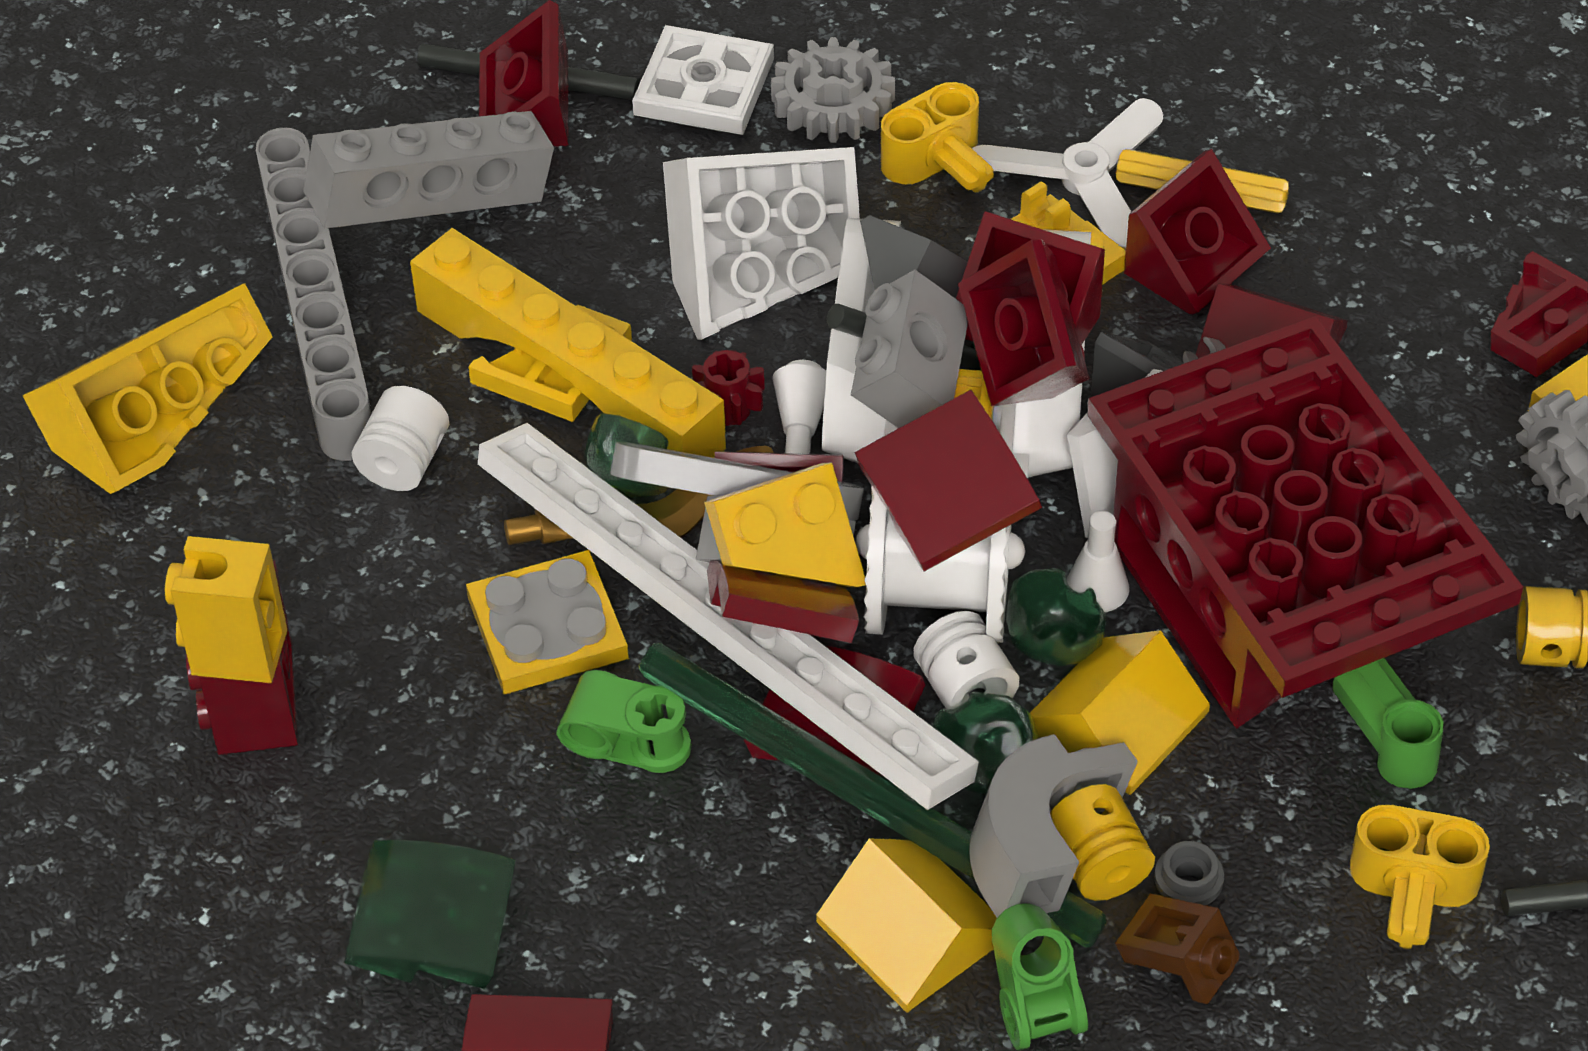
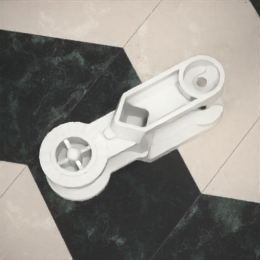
[822,218,1091,643]

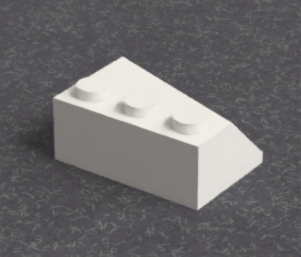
[663,147,860,340]

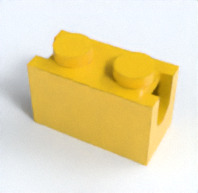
[165,536,287,683]

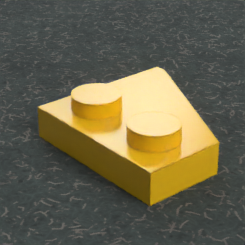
[704,463,866,587]

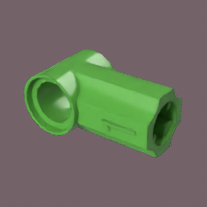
[1333,658,1444,789]

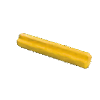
[1116,149,1289,213]

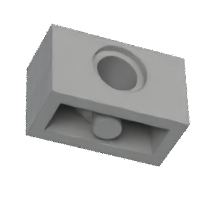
[851,270,968,428]

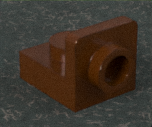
[1115,893,1239,1004]

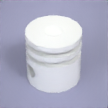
[351,386,450,491]
[914,611,1019,723]

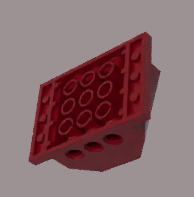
[1087,316,1524,729]

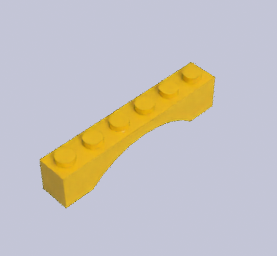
[410,228,726,458]

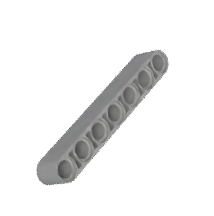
[256,128,371,461]

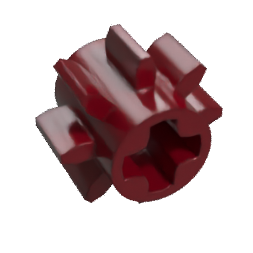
[692,350,765,426]

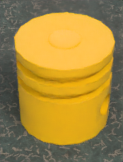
[1516,586,1588,668]
[1050,784,1155,901]

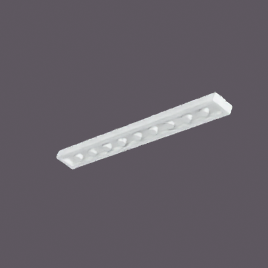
[478,423,979,810]

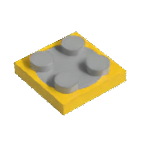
[466,550,629,695]

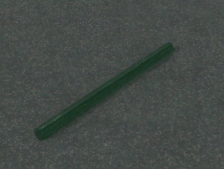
[638,643,1107,947]

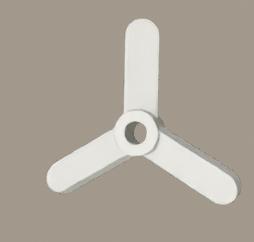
[972,98,1163,250]

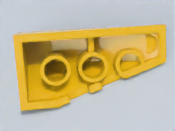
[22,283,273,494]

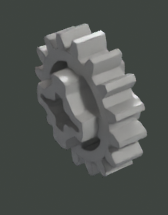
[771,37,895,143]
[1516,390,1588,525]

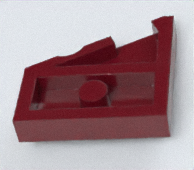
[1491,251,1588,377]

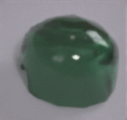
[585,413,670,499]
[1006,568,1107,666]
[932,692,1040,794]

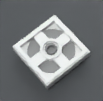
[632,25,774,135]

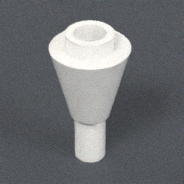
[772,360,826,454]
[1065,511,1129,613]

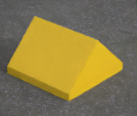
[1024,630,1210,795]
[816,838,997,1013]

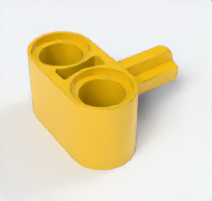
[881,82,994,193]
[1350,805,1490,949]

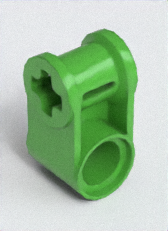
[557,670,692,773]
[992,903,1088,1051]

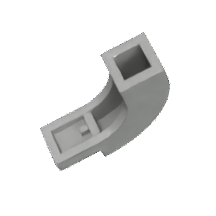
[969,734,1138,918]

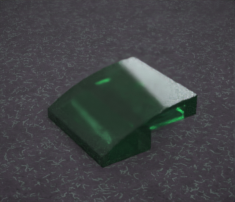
[344,840,516,989]

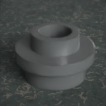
[1154,841,1224,905]

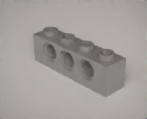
[303,111,554,229]

